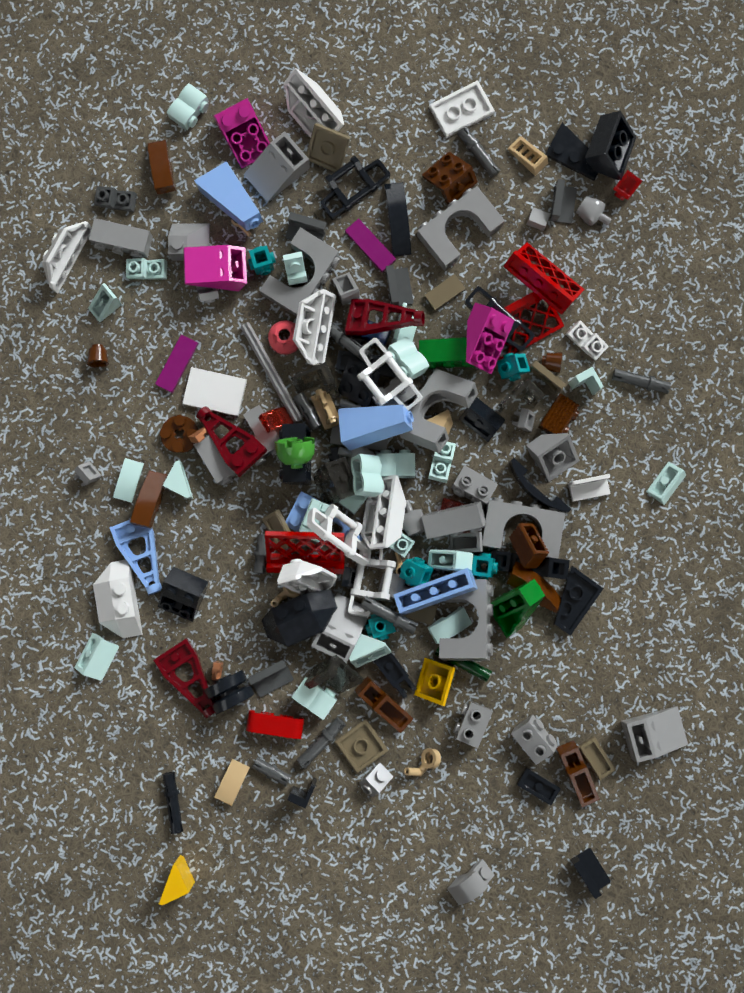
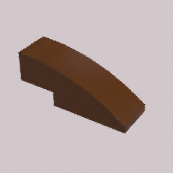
[148,140,176,194]
[130,470,168,529]
[506,561,561,613]
[354,676,413,733]
[556,741,600,808]

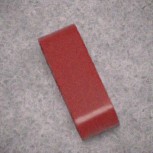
[246,710,304,739]

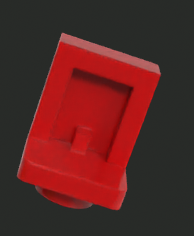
[613,170,643,201]

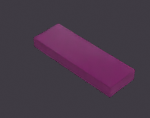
[345,218,396,273]
[155,334,199,393]

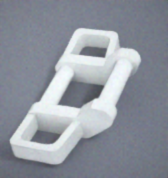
[357,338,423,410]
[307,504,371,566]
[348,539,396,618]

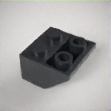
[158,567,208,622]

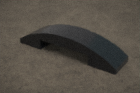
[385,182,411,256]
[509,458,571,513]
[491,550,570,580]

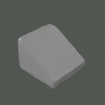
[526,207,550,231]

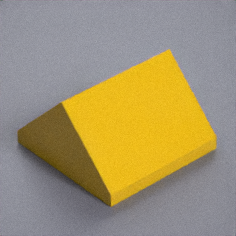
[414,658,455,706]
[159,855,195,906]

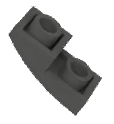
[94,186,137,212]

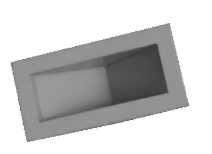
[332,272,360,306]
[450,532,483,553]

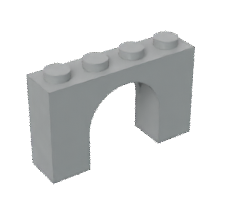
[417,186,505,271]
[259,227,340,317]
[399,369,478,453]
[193,405,279,486]
[482,497,565,559]
[439,579,494,661]

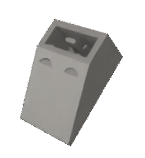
[244,131,310,203]
[311,593,368,664]
[621,706,688,763]

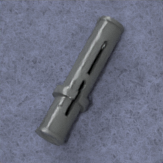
[457,126,501,178]
[329,323,373,363]
[612,368,671,394]
[361,596,418,635]
[297,716,346,768]

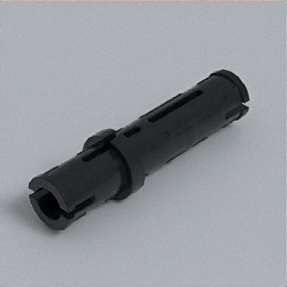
[162,771,183,834]

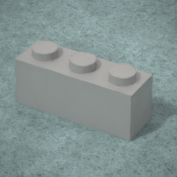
[89,218,153,258]
[421,501,486,541]

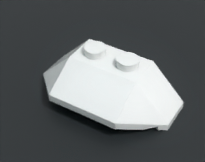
[284,68,344,138]
[42,221,92,294]
[293,289,336,369]
[361,475,406,550]
[277,559,337,595]
[93,560,143,638]

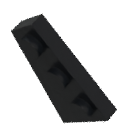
[545,122,598,181]
[554,566,604,636]

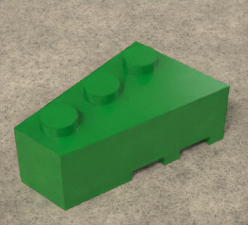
[419,337,475,369]
[490,579,545,638]

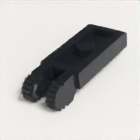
[374,653,417,699]

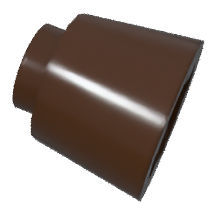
[87,344,109,368]
[542,352,562,373]

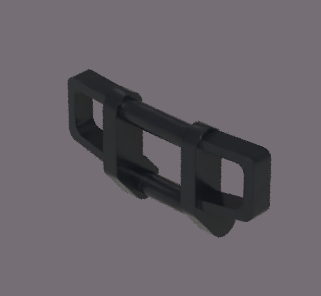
[320,155,390,220]
[464,286,535,351]

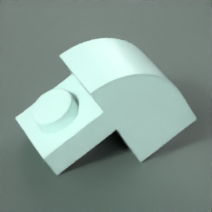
[283,251,308,286]

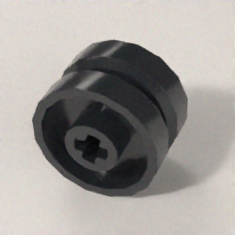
[204,670,255,715]

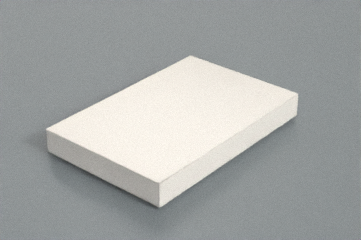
[429,80,495,138]
[182,367,247,417]

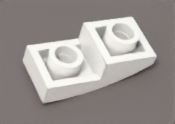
[565,320,609,360]

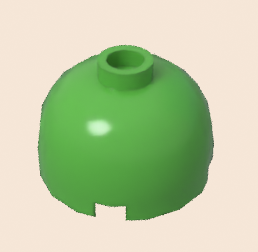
[275,437,315,469]

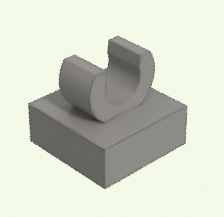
[512,408,536,432]
[74,461,102,487]

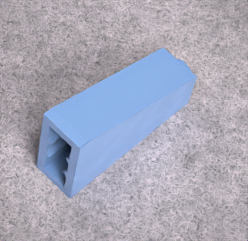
[194,161,263,231]
[338,405,414,450]

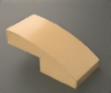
[214,759,250,806]

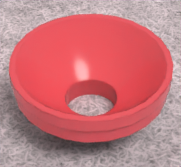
[268,320,298,355]

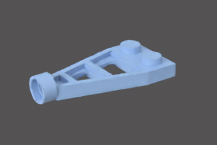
[286,491,363,549]
[110,519,162,595]

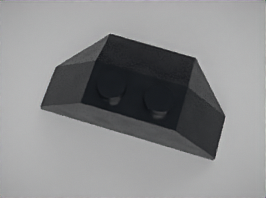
[262,589,338,647]

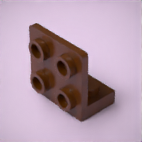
[422,152,478,205]

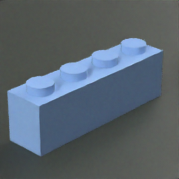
[393,568,478,615]

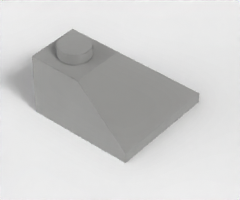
[168,223,210,261]
[526,433,580,482]

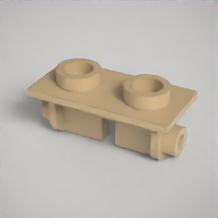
[310,389,339,430]

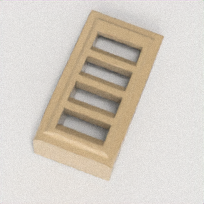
[508,136,548,176]

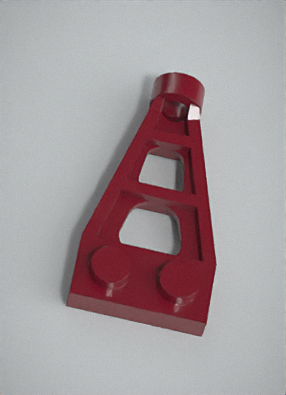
[345,299,425,335]
[196,406,267,477]
[153,638,215,719]

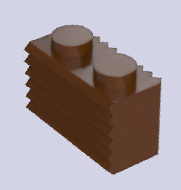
[538,393,580,434]
[509,523,549,568]

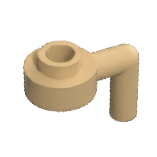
[270,587,300,607]
[404,748,441,776]

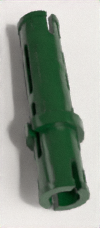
[434,647,492,682]

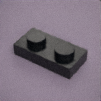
[516,767,561,806]

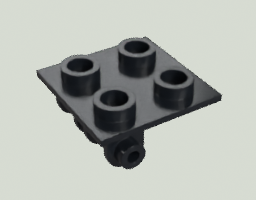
[337,358,381,407]

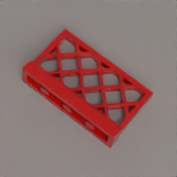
[503,242,585,315]
[498,292,564,361]
[265,531,345,574]

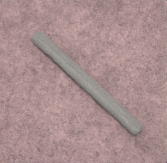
[241,322,302,423]

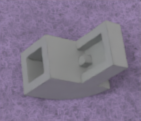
[447,859,494,905]

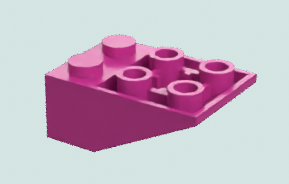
[213,98,270,169]
[183,245,247,292]
[466,302,515,374]

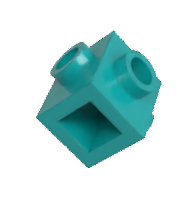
[248,245,276,276]
[497,353,530,382]
[472,553,498,580]
[399,557,434,587]
[365,614,396,641]

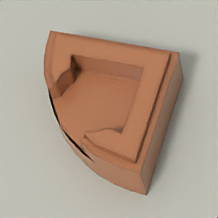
[189,427,208,443]
[212,661,224,681]

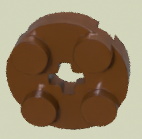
[160,415,198,453]

